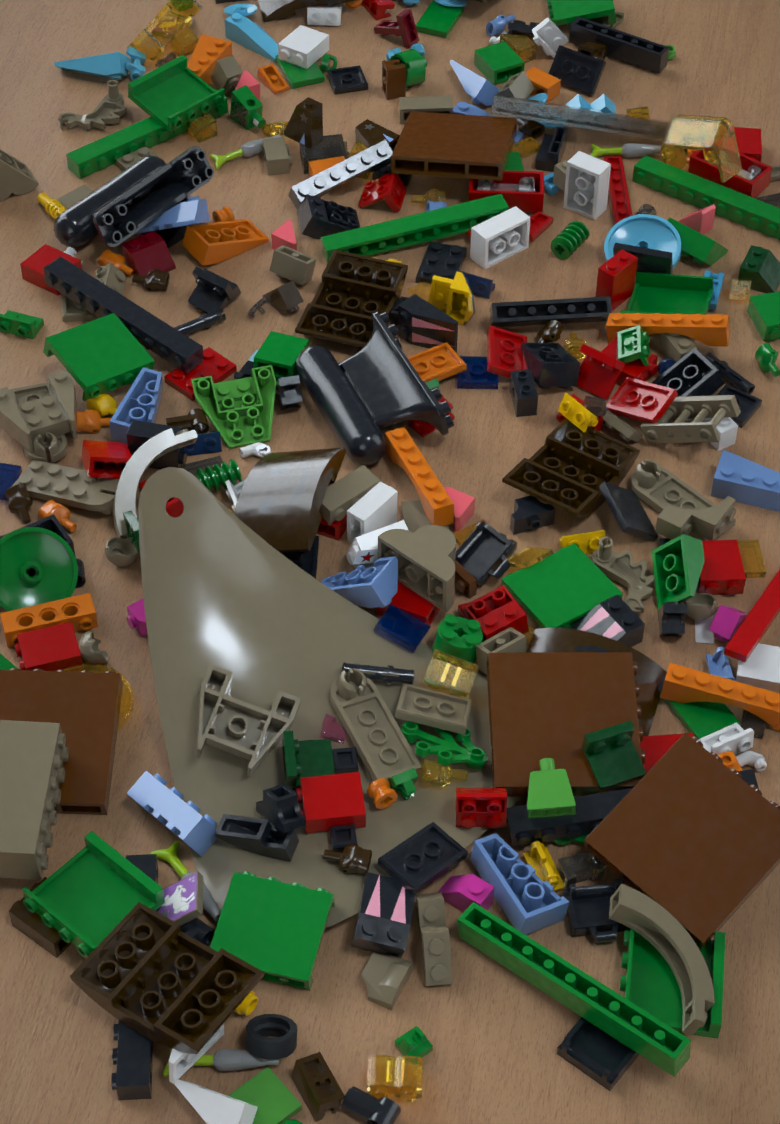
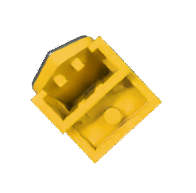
[429,271,475,325]

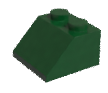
[737,245,780,294]

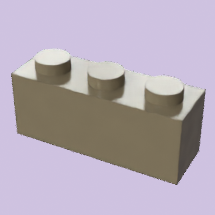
[399,95,453,124]
[319,465,381,525]

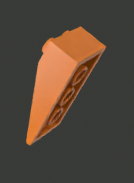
[182,219,269,266]

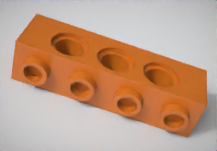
[0,593,98,648]

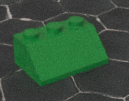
[668,217,728,266]

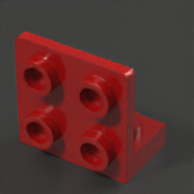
[358,173,407,213]
[577,344,625,400]

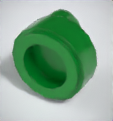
[320,53,338,72]

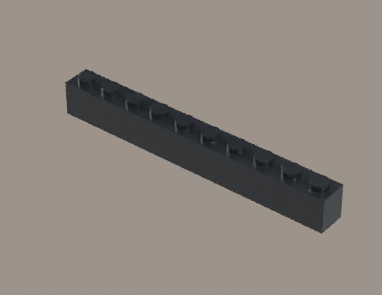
[43,256,204,373]
[507,769,759,847]
[111,854,158,1100]

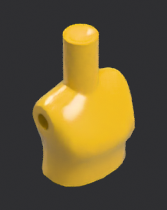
[86,394,117,417]

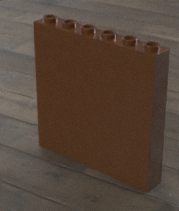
[391,111,517,181]
[486,652,647,796]
[0,668,123,815]
[584,733,780,949]

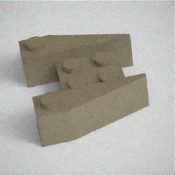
[0,370,77,452]
[196,664,302,777]

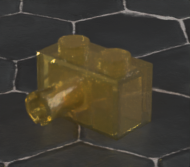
[423,649,479,698]

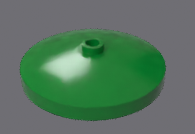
[0,527,78,611]

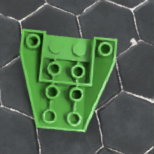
[191,365,277,449]

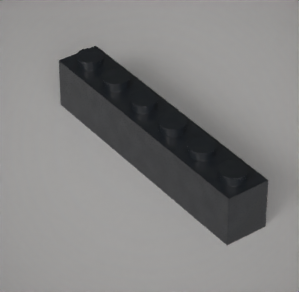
[569,17,669,73]
[489,296,612,327]

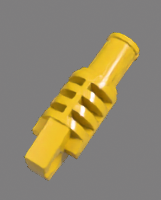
[37,192,67,220]

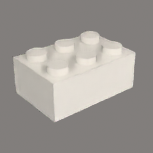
[563,151,611,221]
[470,206,530,270]

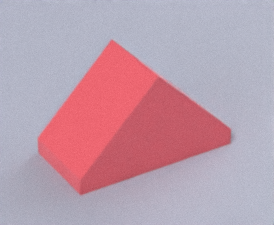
[235,71,260,99]
[679,204,716,234]
[271,220,297,251]
[444,487,475,533]

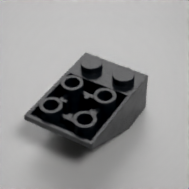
[297,194,360,239]

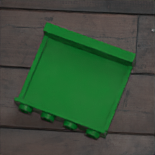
[547,0,616,27]
[128,55,225,132]
[620,271,714,334]
[43,313,155,401]
[501,543,623,629]
[22,831,165,958]
[210,871,335,991]
[619,928,726,1039]

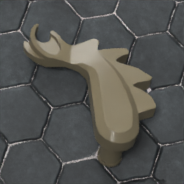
[58,80,127,130]
[591,537,655,617]

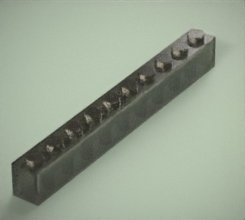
[491,94,672,142]

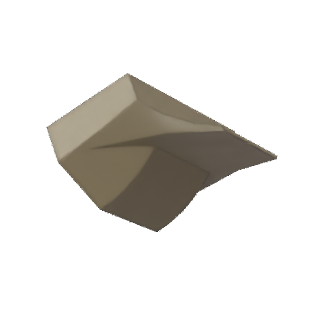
[361,953,414,1010]

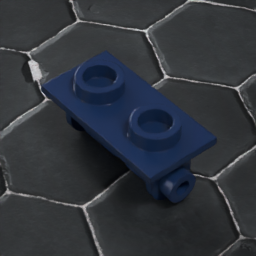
[456,270,495,299]
[184,431,222,456]

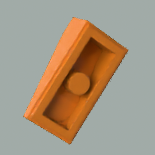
[257,63,290,95]

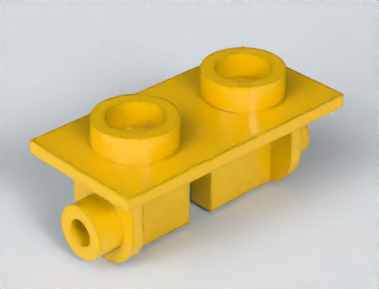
[557,393,598,432]
[559,530,605,554]
[523,841,565,891]

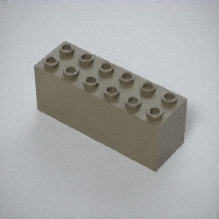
[0,720,69,880]

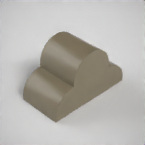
[0,149,39,202]
[378,525,456,612]

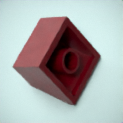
[121,231,176,276]

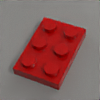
[487,325,528,378]
[164,347,237,401]
[605,377,678,424]

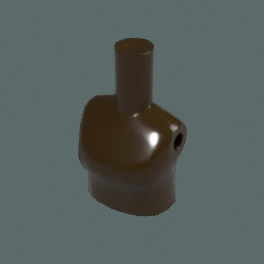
[517,117,545,139]
[132,269,170,291]
[537,320,564,343]
[5,483,33,524]
[323,844,372,875]

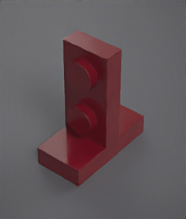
[374,9,419,48]

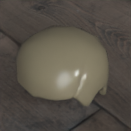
[105,537,139,567]
[683,593,718,620]
[78,631,109,666]

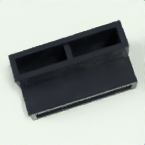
[535,126,568,172]

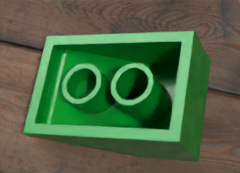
[651,534,705,610]

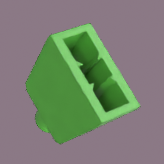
[527,758,576,819]

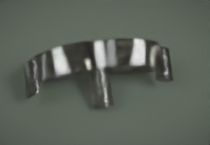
[155,51,177,67]
[248,297,271,319]

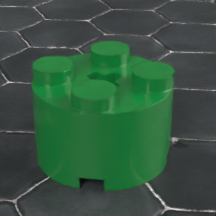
[389,49,427,88]
[432,614,483,668]

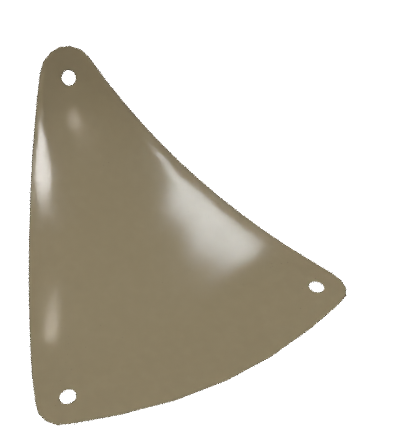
[138,467,522,928]

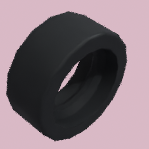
[245,1014,297,1060]

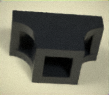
[276,375,303,410]
[510,495,555,535]
[658,602,687,637]
[256,784,305,833]

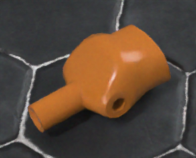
[97,249,134,277]
[77,409,111,434]
[38,500,77,532]

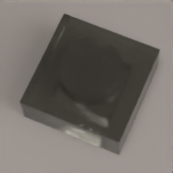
[583,396,607,416]

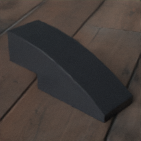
[214,814,299,861]

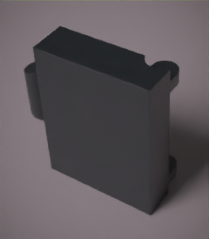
[455,521,516,588]
[563,879,630,943]
[557,1017,640,1091]

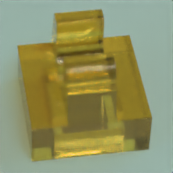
[729,279,751,301]

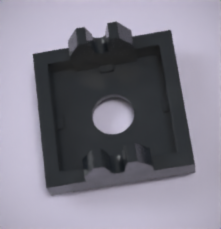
[507,20,540,40]

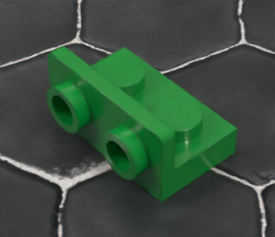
[0,310,44,339]
[617,325,651,366]

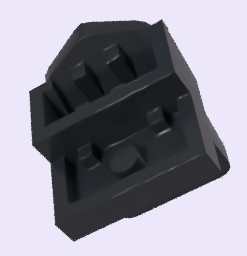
[188,267,241,314]

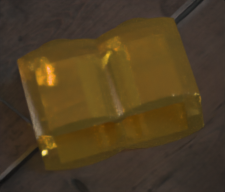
[367,1055,424,1102]

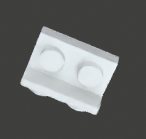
[307,6,342,26]
[532,17,568,58]

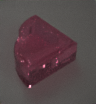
[320,714,346,744]

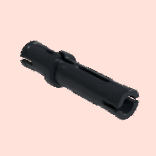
[174,308,226,335]
[704,352,755,394]
[342,662,414,685]

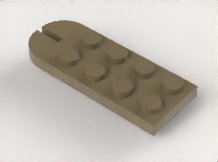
[9,382,68,463]
[13,460,119,515]
[631,460,736,541]
[329,668,422,782]

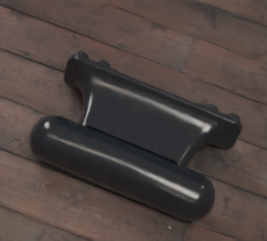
[54,146,214,248]
[296,312,454,466]

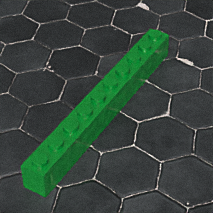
[66,89,228,179]
[632,155,780,240]
[321,194,509,264]
[457,902,691,1077]

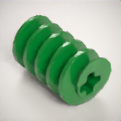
[551,221,590,260]
[195,460,242,492]

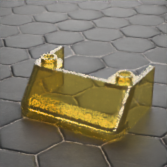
[127,0,202,61]
[661,114,742,183]

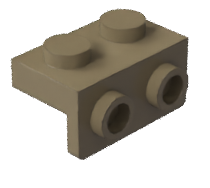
[95,263,127,295]

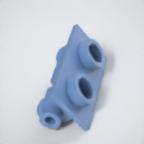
[705,647,736,681]

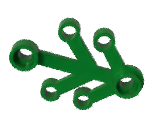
[400,721,488,769]

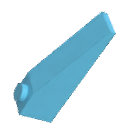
[225,13,278,62]
[54,52,131,80]

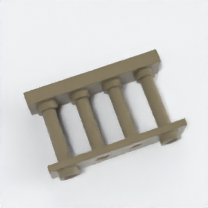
[640,395,741,443]

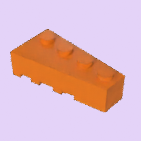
[187,34,232,85]

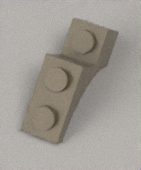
[655,496,736,540]
[416,892,453,986]

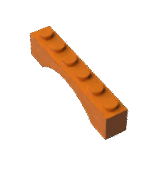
[606,313,731,347]
[385,427,454,527]
[660,663,780,731]

